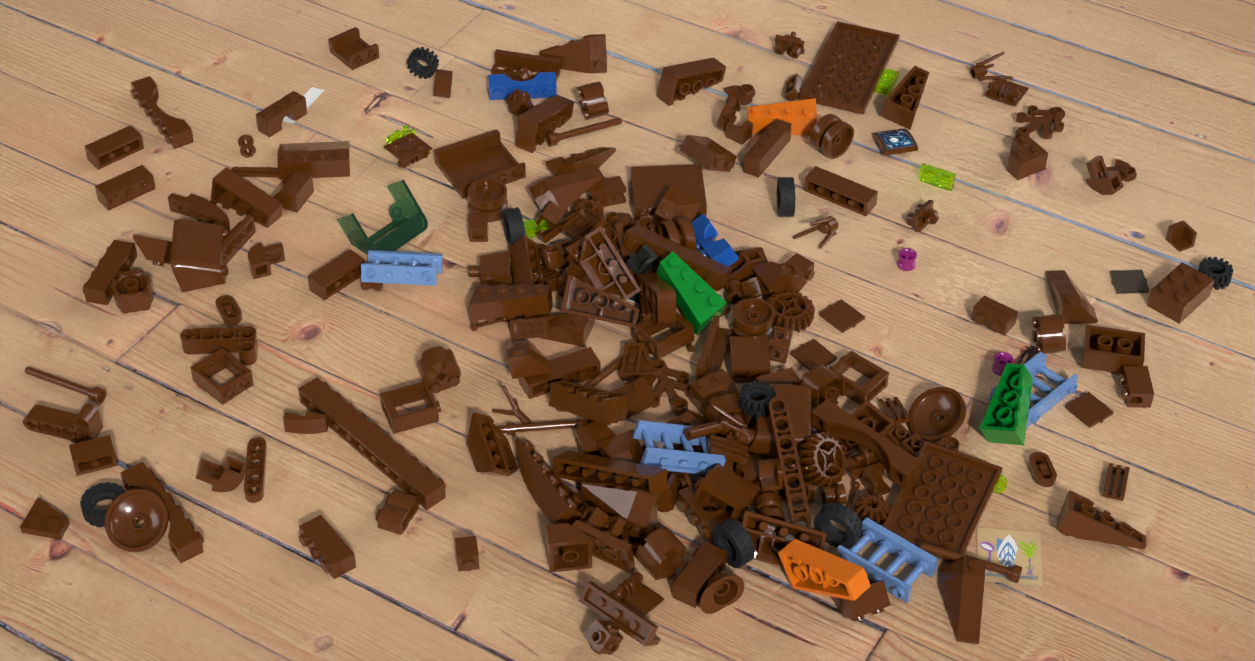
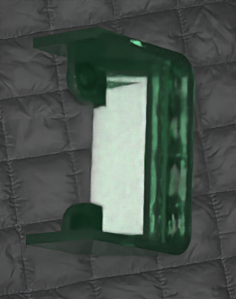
[337,179,428,255]

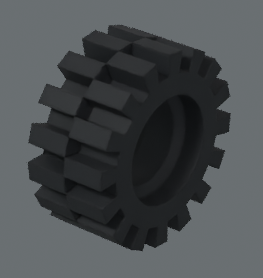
[407,47,439,79]
[1198,257,1233,290]
[739,381,776,418]

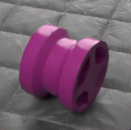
[897,248,917,271]
[992,352,1014,376]

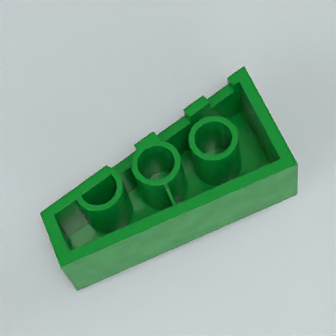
[657,252,727,335]
[979,363,1033,446]

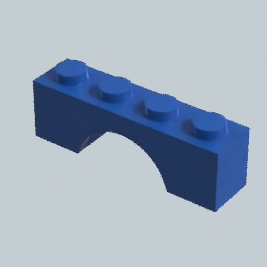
[488,72,557,100]
[691,214,739,267]

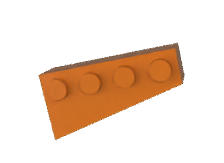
[747,98,817,135]
[778,539,871,601]

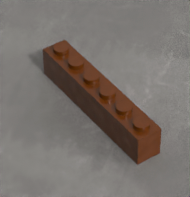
[622,225,732,292]
[552,450,668,495]

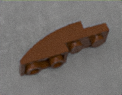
[168,193,230,230]

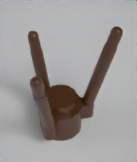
[970,52,1013,81]
[793,216,839,249]
[711,404,754,445]

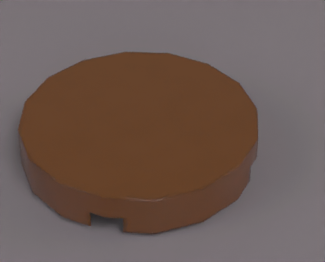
[717,98,741,131]

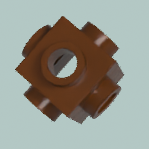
[506,88,534,117]
[583,618,624,655]

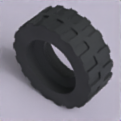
[777,177,796,217]
[502,207,526,247]
[80,482,126,528]
[813,502,863,548]
[712,519,755,568]

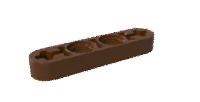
[244,437,267,503]

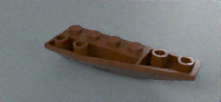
[515,438,587,525]

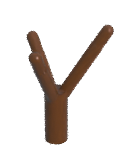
[492,385,531,424]

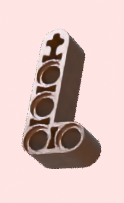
[634,272,676,326]
[180,326,258,366]
[23,404,103,443]

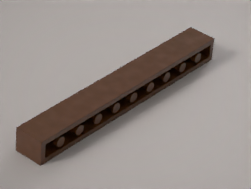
[298,377,446,510]

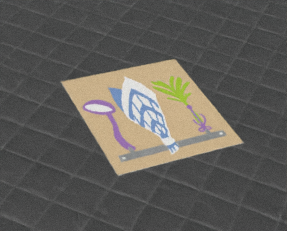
[977,527,1043,586]

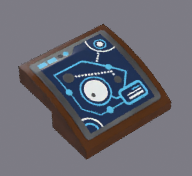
[873,128,918,156]

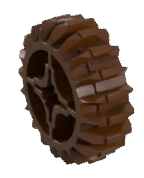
[767,290,815,333]
[798,432,848,488]

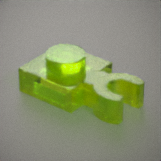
[386,125,416,144]
[524,218,550,239]

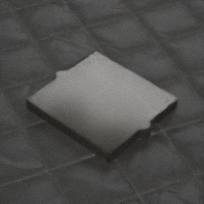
[1110,270,1149,294]

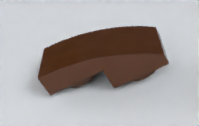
[433,69,453,98]
[283,411,328,434]
[885,423,925,457]

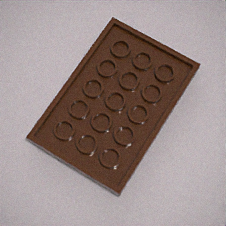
[883,441,1003,563]

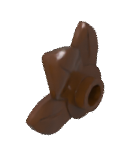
[724,84,755,105]
[1106,159,1137,182]

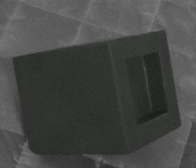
[626,244,659,274]

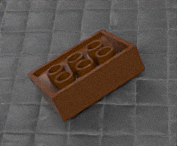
[277,141,350,179]

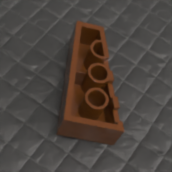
[656,57,726,106]
[880,66,930,130]
[515,95,574,153]
[211,167,283,228]

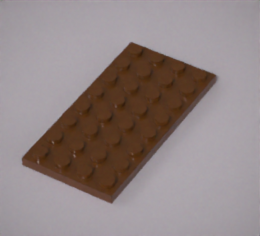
[799,21,900,114]

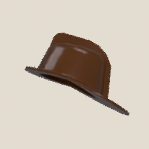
[700,573,744,614]

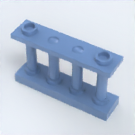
[361,250,443,286]
[989,352,1078,427]
[633,420,726,475]
[837,518,938,603]

